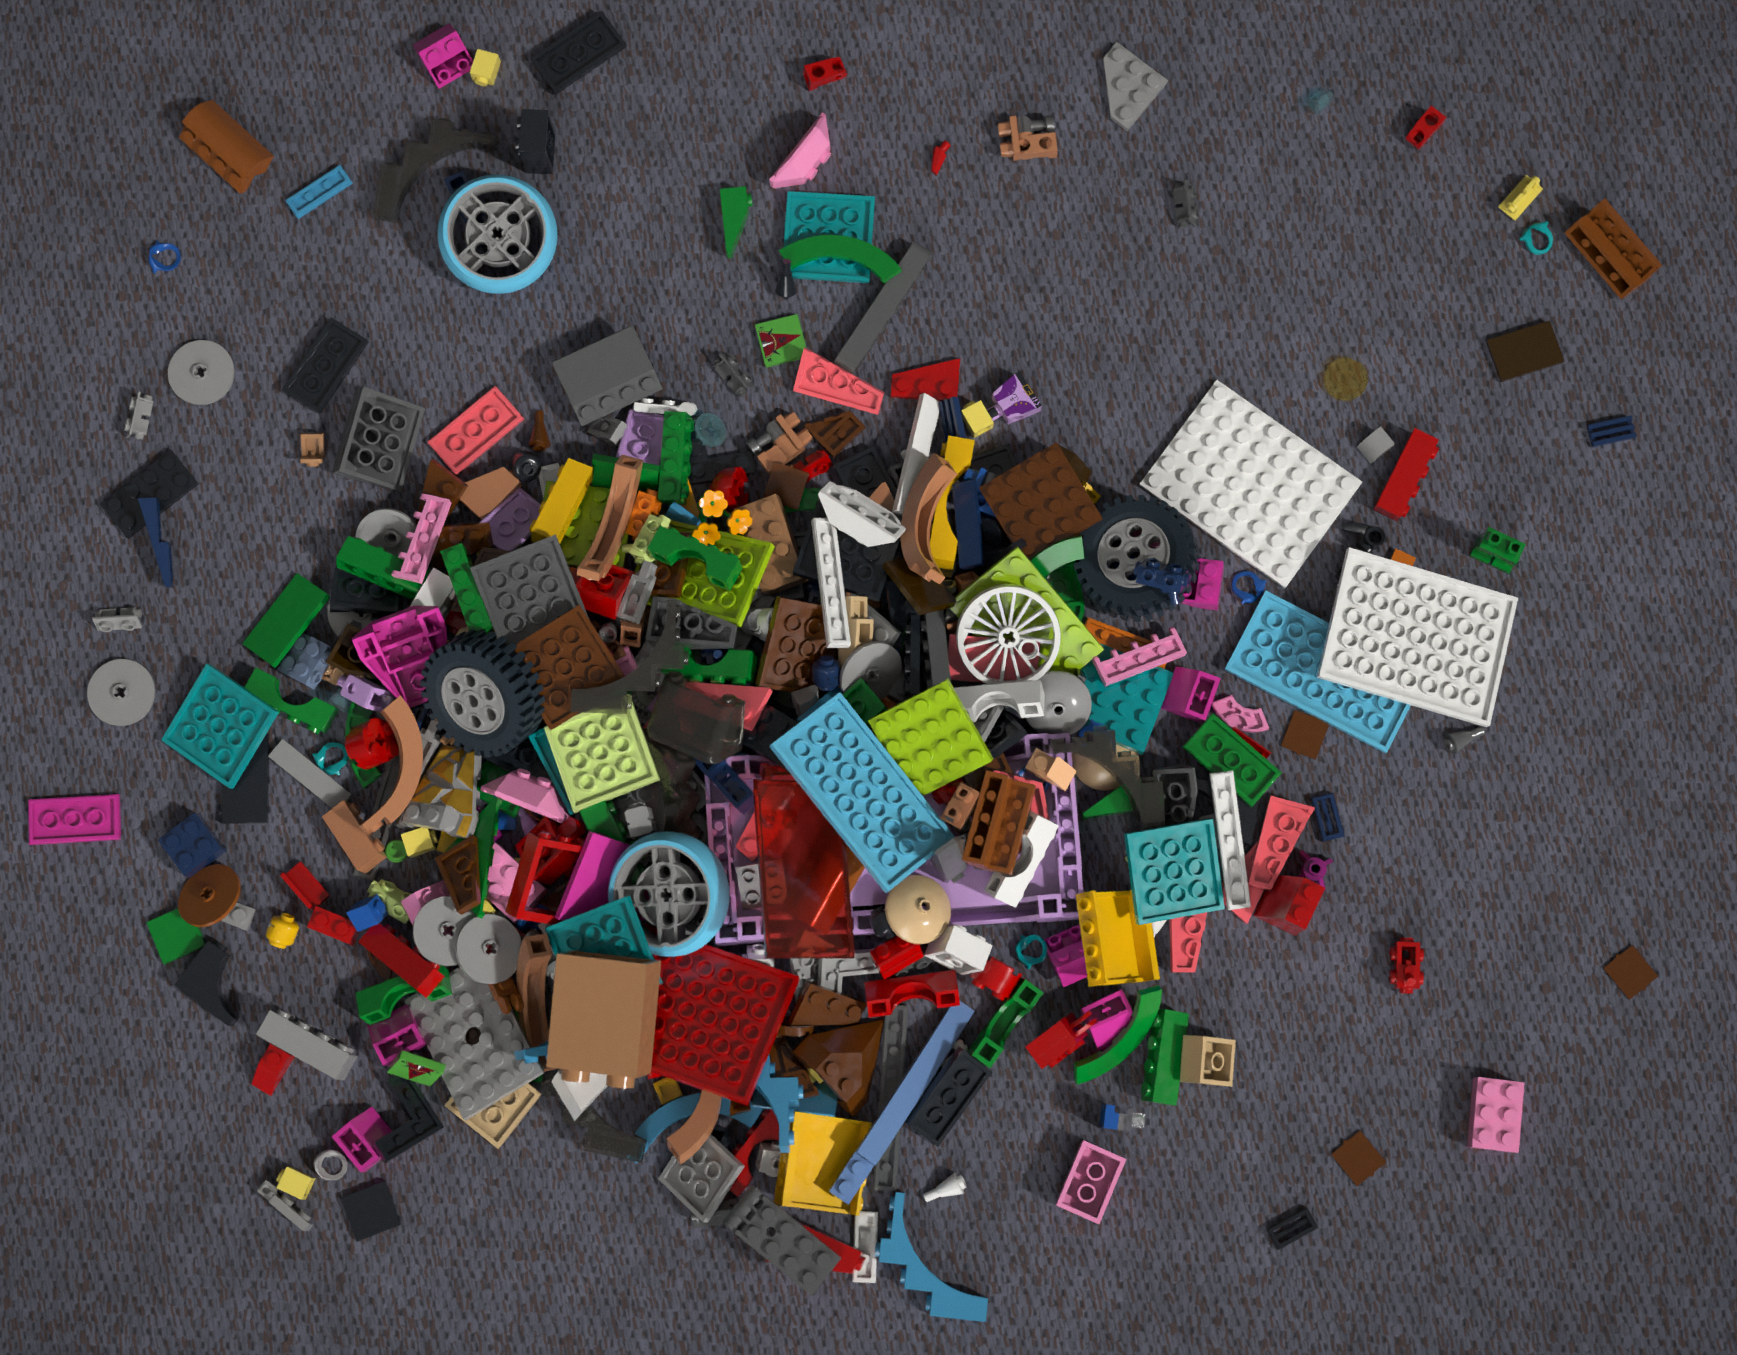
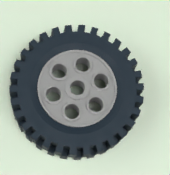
[1073,495,1199,622]
[420,629,545,757]

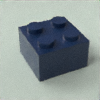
[158,812,227,878]

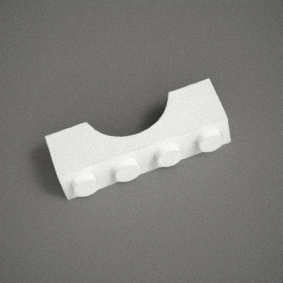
[954,680,1045,722]
[984,811,1058,908]

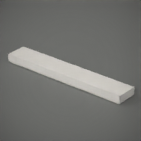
[892,393,940,517]
[811,518,851,648]
[1209,771,1251,910]

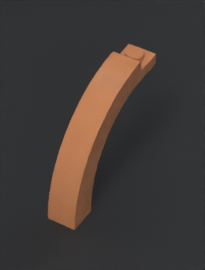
[901,453,957,584]
[577,455,643,581]
[359,695,423,833]
[516,933,556,1072]
[667,1090,722,1165]

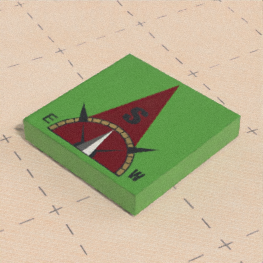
[755,314,806,368]
[387,1051,446,1086]

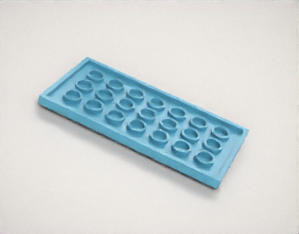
[1224,591,1411,754]
[769,692,955,893]

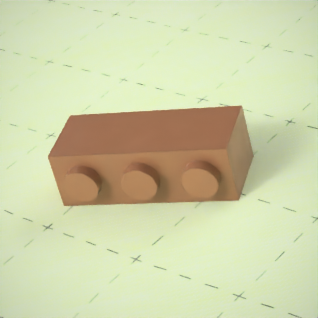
[322,800,387,874]

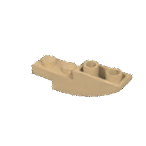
[838,596,874,688]

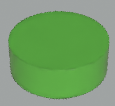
[385,840,407,863]

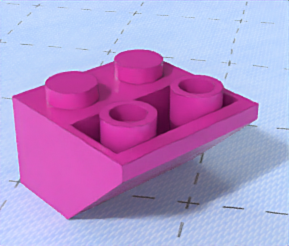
[413,23,473,89]
[1182,558,1224,611]
[1161,666,1221,724]
[1044,924,1087,987]
[1079,990,1133,1051]
[367,1005,427,1066]
[332,1106,392,1172]

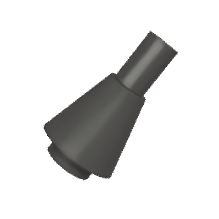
[1443,726,1485,754]

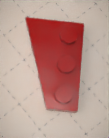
[891,358,960,401]

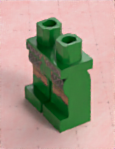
[1469,527,1526,575]

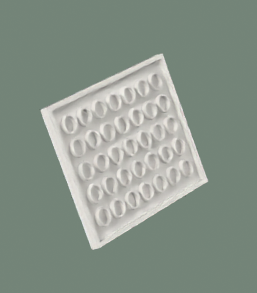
[1139,380,1362,589]
[1317,547,1518,727]

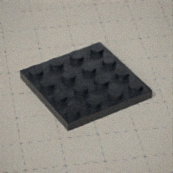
[793,498,902,602]

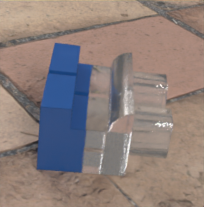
[1099,1104,1145,1131]

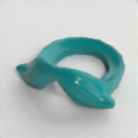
[1519,221,1553,255]
[312,742,349,776]
[1015,935,1047,970]

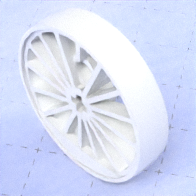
[956,584,1061,685]

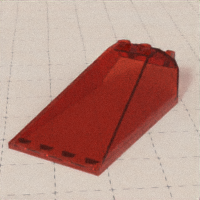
[753,763,855,959]

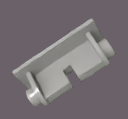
[124,392,154,440]
[92,607,142,632]

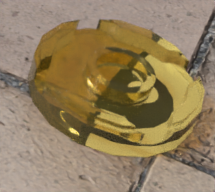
[1323,357,1368,402]

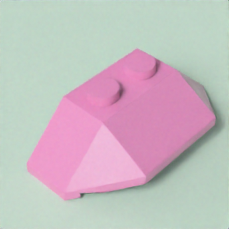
[769,112,831,188]
[480,769,571,823]

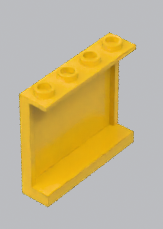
[1075,890,1160,987]
[774,1111,872,1216]

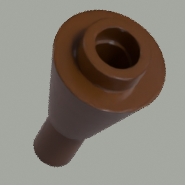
[529,410,551,452]

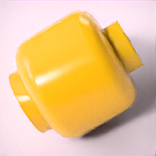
[266,913,299,949]

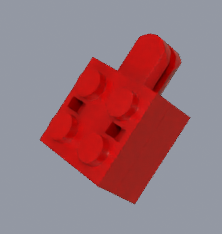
[569,564,635,620]
[515,817,586,885]
[1025,1010,1098,1069]

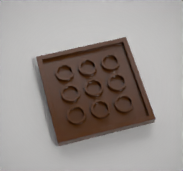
[979,442,1103,560]
[755,596,838,697]
[515,604,629,731]

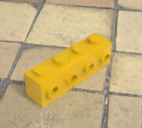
[529,458,593,544]

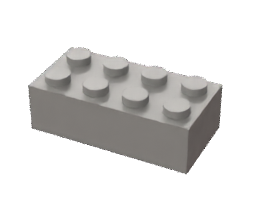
[256,1009,358,1081]

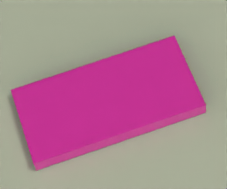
[28,794,121,845]
[555,831,630,921]

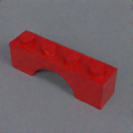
[864,970,960,1018]
[730,1109,779,1197]

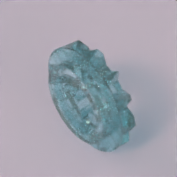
[693,413,726,448]

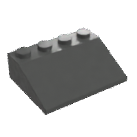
[552,325,663,426]
[332,386,425,492]

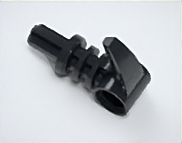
[1335,522,1386,581]

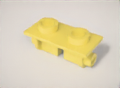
[1498,175,1543,220]

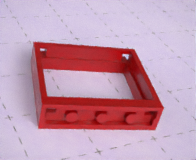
[505,831,586,925]

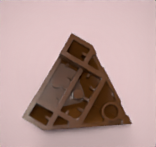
[791,1019,884,1117]

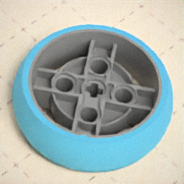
[437,175,557,294]
[608,832,730,957]

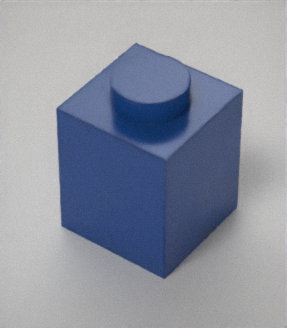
[346,894,388,932]

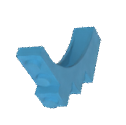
[755,1055,804,1153]
[875,1192,988,1322]

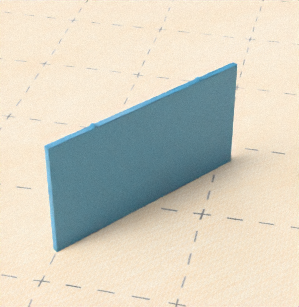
[752,1083,838,1117]

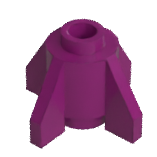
[1297,850,1333,890]

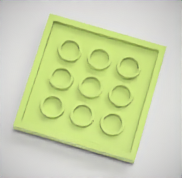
[544,694,660,813]

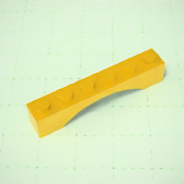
[930,435,975,570]

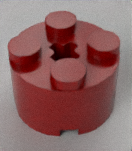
[345,718,399,769]
[970,956,1023,1001]

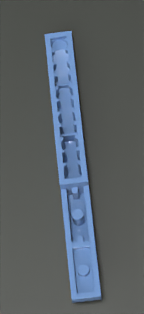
[829,1001,974,1205]

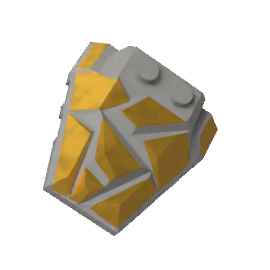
[395,745,482,839]

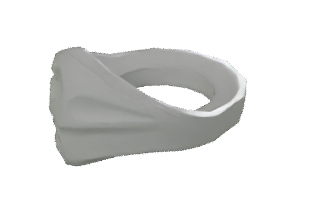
[313,1149,348,1180]

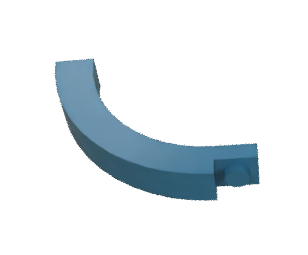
[629,1093,764,1163]

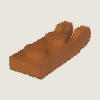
[488,976,524,1014]

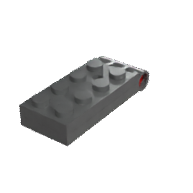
[920,610,951,689]
[722,1185,842,1296]

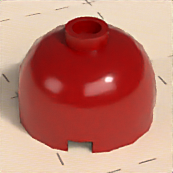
[709,467,749,511]

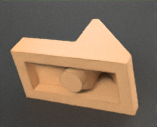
[1025,748,1076,791]

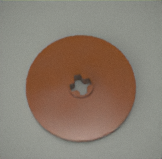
[178,864,241,927]

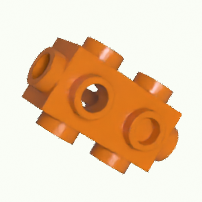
[625,488,662,541]

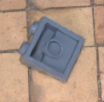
[277,633,332,690]

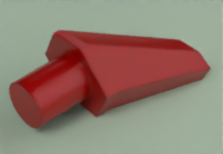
[931,140,951,176]

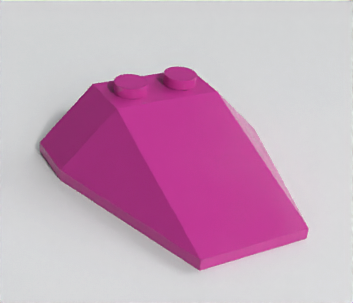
[352,606,447,708]

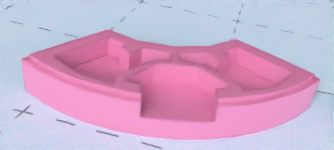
[1211,695,1269,733]

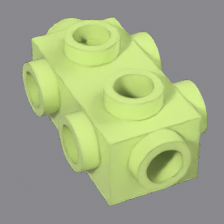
[622,514,671,567]
[367,879,412,924]

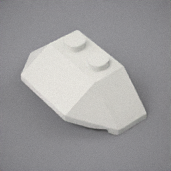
[818,482,906,547]

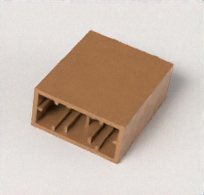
[546,950,661,1088]

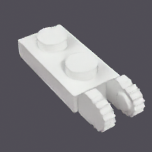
[634,398,698,416]

